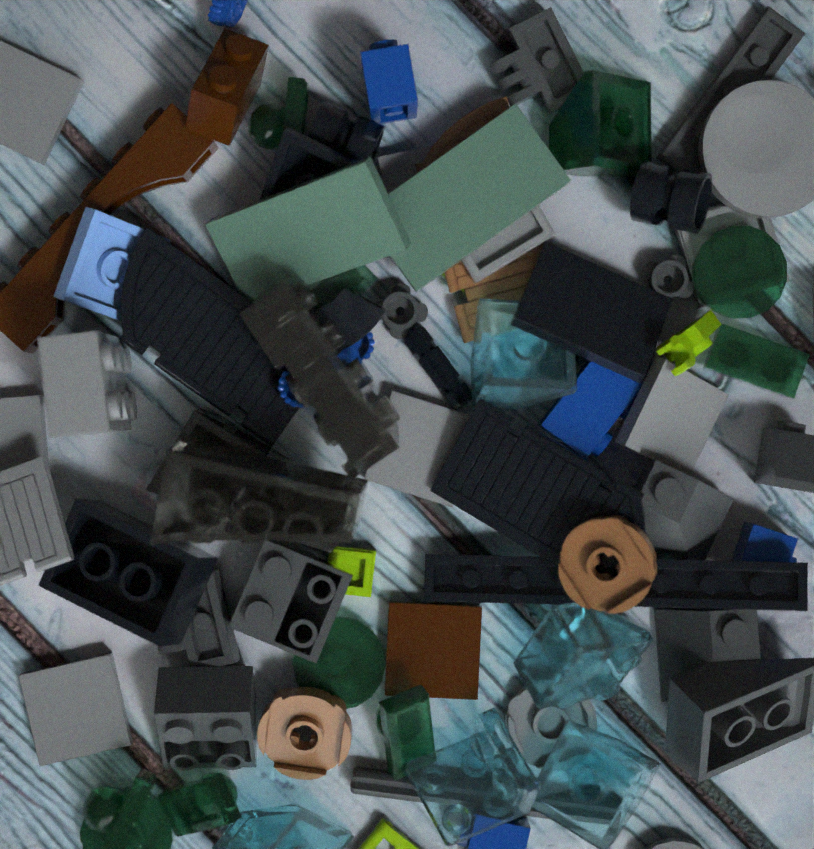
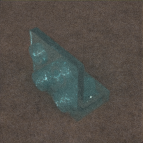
[405,708,541,847]

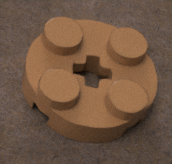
[558,515,657,614]
[257,687,353,780]

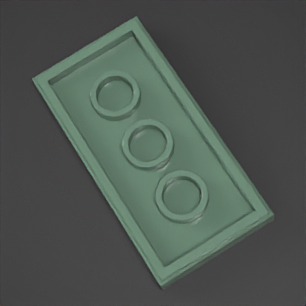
[388,104,571,292]
[205,157,412,305]

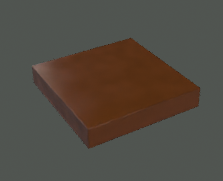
[385,601,482,700]

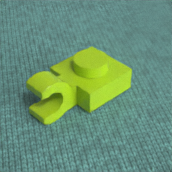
[656,310,722,376]

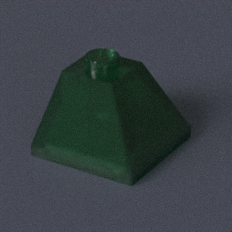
[548,70,652,176]

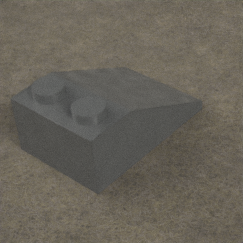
[665,658,814,783]

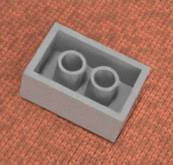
[37,331,137,437]

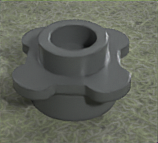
[641,254,694,299]
[376,283,428,339]

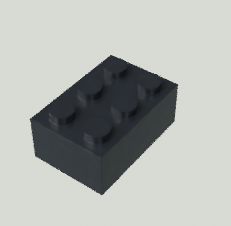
[38,498,218,647]

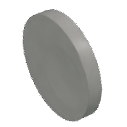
[698,80,814,219]

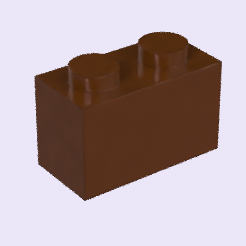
[185,28,269,146]

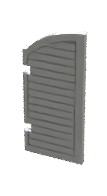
[0,456,74,586]

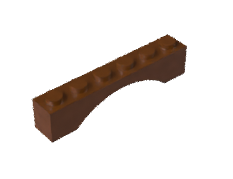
[0,103,219,354]

